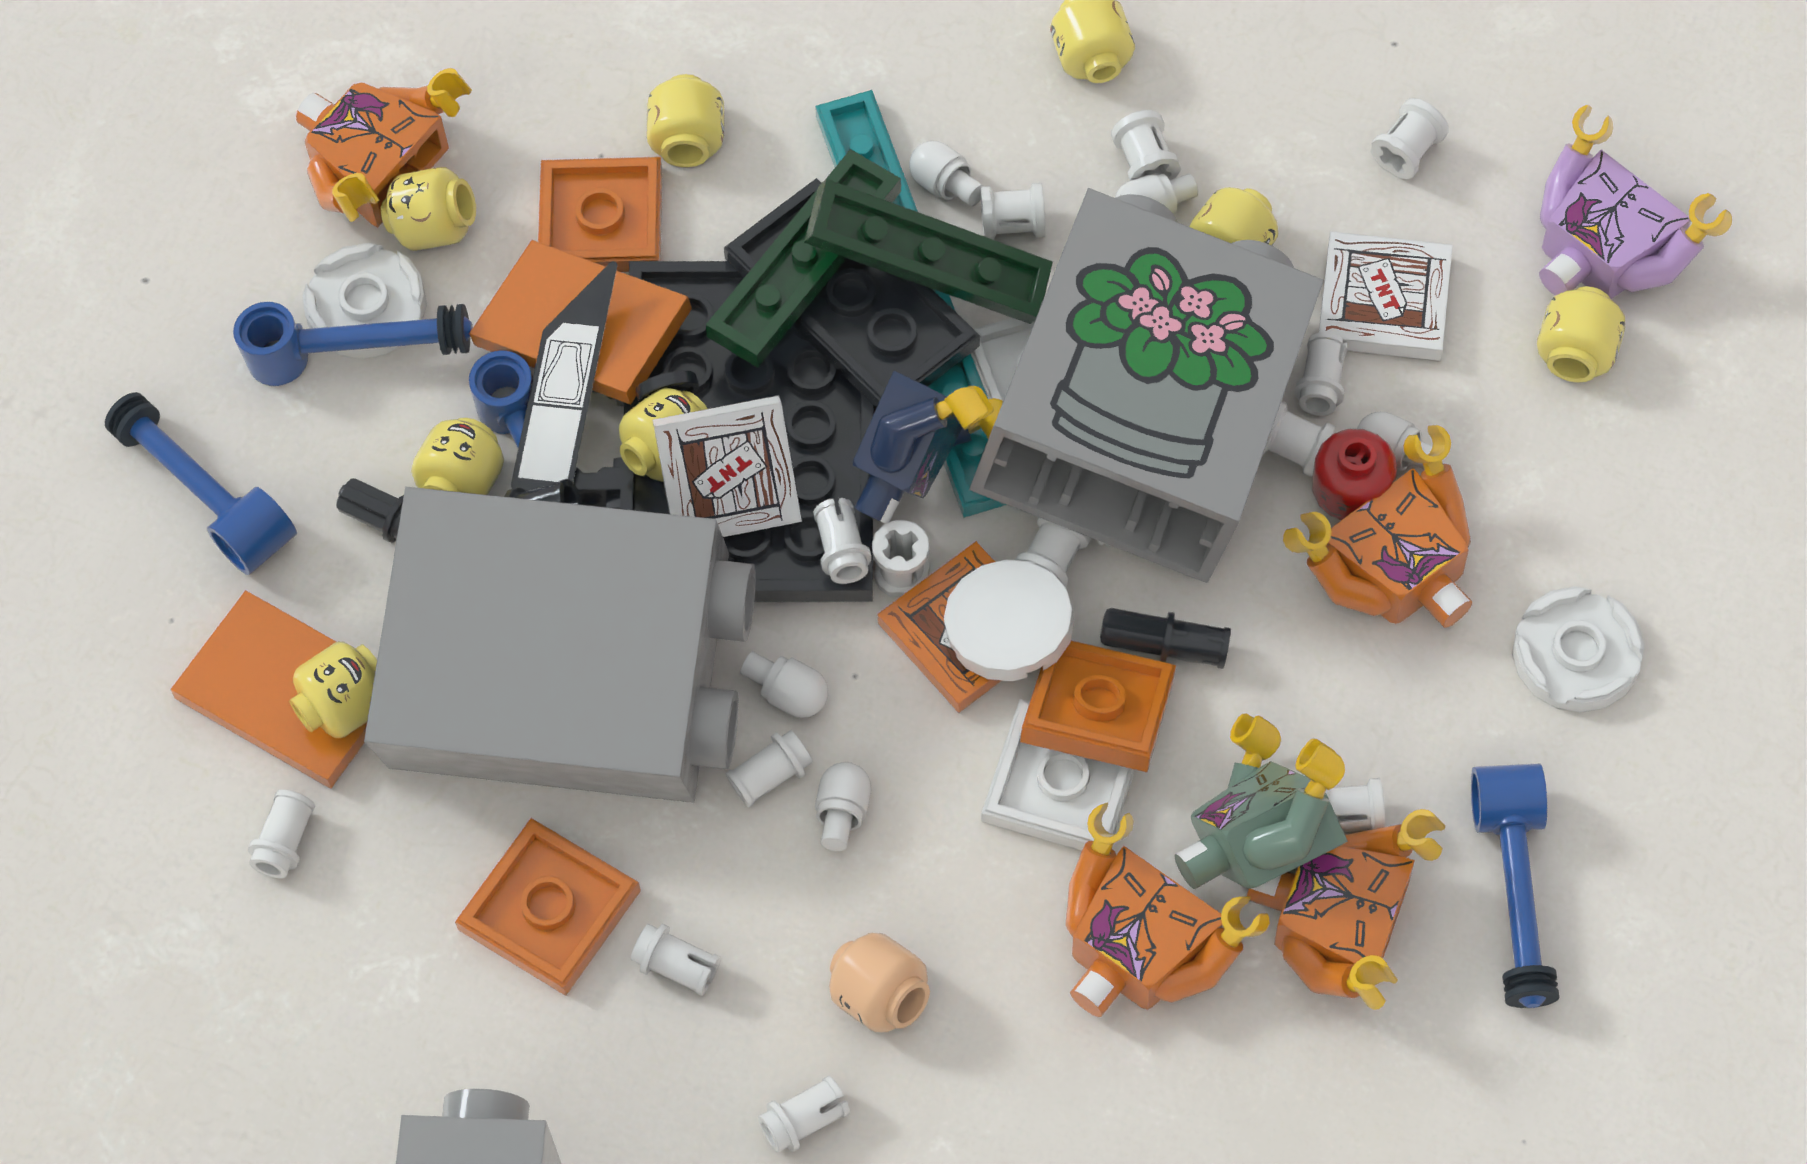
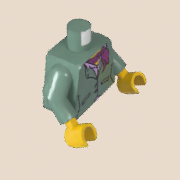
[1174,713,1347,889]

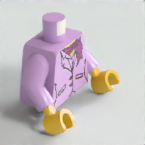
[1539,105,1732,299]

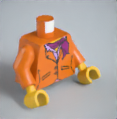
[296,68,472,228]
[1283,425,1472,628]
[1066,803,1270,1017]
[1247,809,1446,1010]

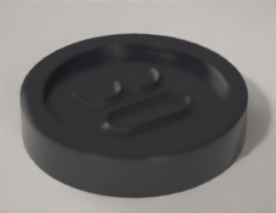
[636,371,700,403]

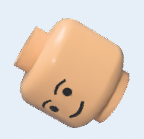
[829,933,930,1032]

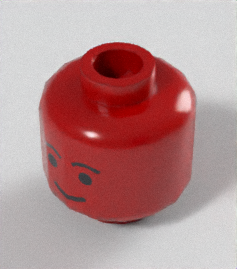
[1312,429,1397,520]

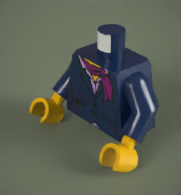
[853,371,1003,524]

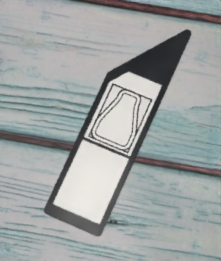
[511,261,617,491]

